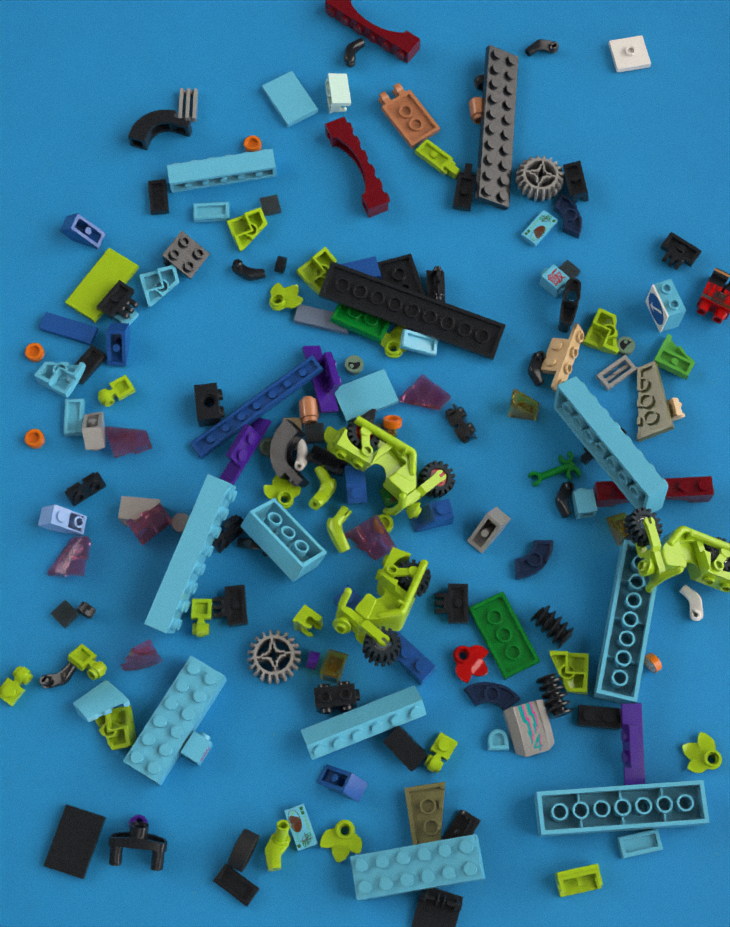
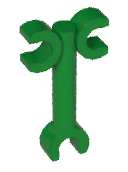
[528,451,581,487]

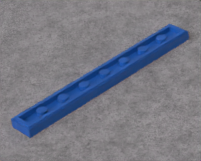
[190,355,324,459]

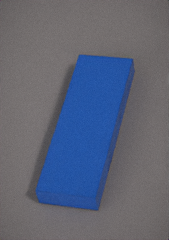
[39,312,98,346]

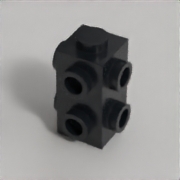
[314,681,360,714]

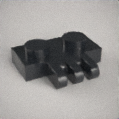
[660,232,702,270]
[96,280,139,320]
[434,583,468,624]
[212,585,248,627]

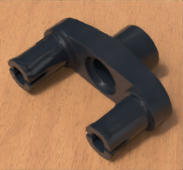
[558,278,581,333]
[108,822,167,871]

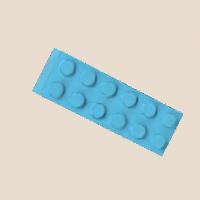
[123,656,227,786]
[350,834,486,901]

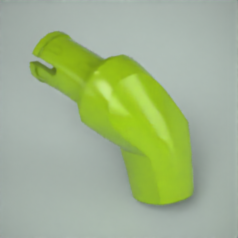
[309,465,337,510]
[326,505,352,553]
[264,820,291,872]

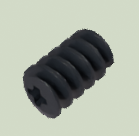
[530,605,574,649]
[536,673,573,719]

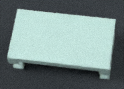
[325,73,351,113]

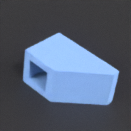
[38,504,87,535]

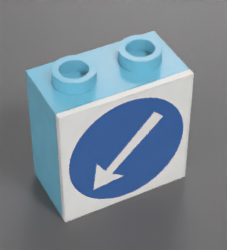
[645,279,686,333]

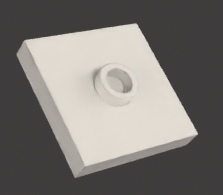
[608,35,651,73]

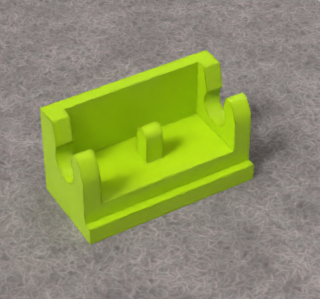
[292,604,323,637]
[554,863,603,897]

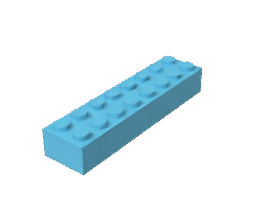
[554,376,669,514]
[144,474,237,633]
[593,539,657,704]
[534,780,710,837]

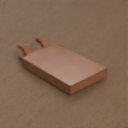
[378,83,440,149]

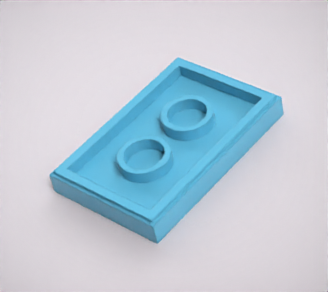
[262,71,318,127]
[334,369,399,423]

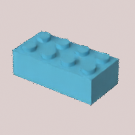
[240,498,327,582]

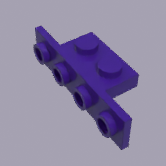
[302,345,341,413]
[219,418,272,485]
[621,703,645,785]

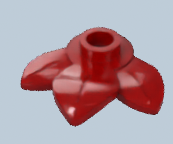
[453,645,488,683]

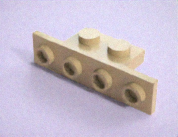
[541,323,585,394]

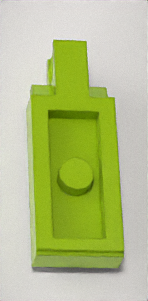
[415,139,460,179]

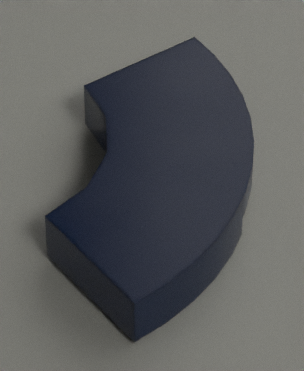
[553,194,582,239]
[515,540,553,580]
[464,682,520,711]

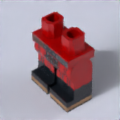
[696,267,730,324]

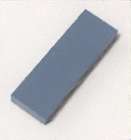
[294,304,349,335]

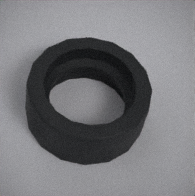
[227,828,260,872]

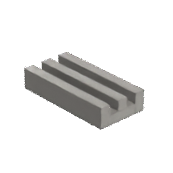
[178,88,198,122]
[596,355,637,392]

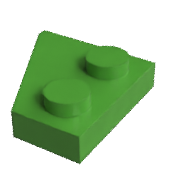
[654,334,695,380]

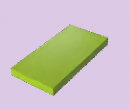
[65,248,139,323]

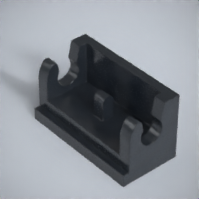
[563,161,589,203]
[383,726,429,772]
[442,810,481,840]

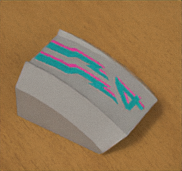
[503,699,555,757]

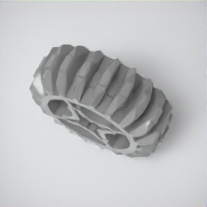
[516,154,564,202]
[247,630,301,684]

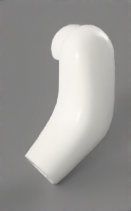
[294,439,309,471]
[679,584,703,621]

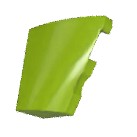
[226,207,268,252]
[296,246,337,295]
[582,308,619,355]
[550,651,589,695]
[95,705,137,750]

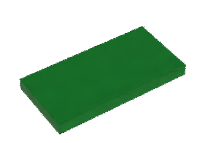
[468,591,540,680]

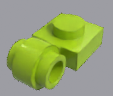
[98,374,136,407]
[191,599,212,637]
[67,644,107,680]
[0,666,33,707]
[424,732,458,773]

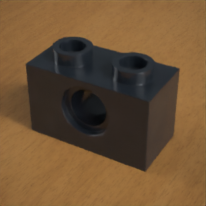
[194,383,225,427]

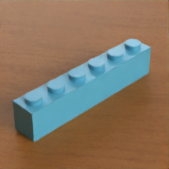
[167,149,277,193]
[301,685,427,760]

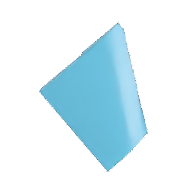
[139,265,180,308]
[34,362,86,398]
[73,680,130,722]

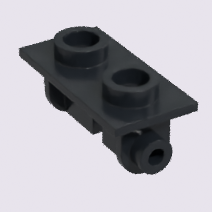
[426,266,445,302]
[445,404,477,444]
[306,444,347,477]
[64,472,106,506]
[212,514,244,553]

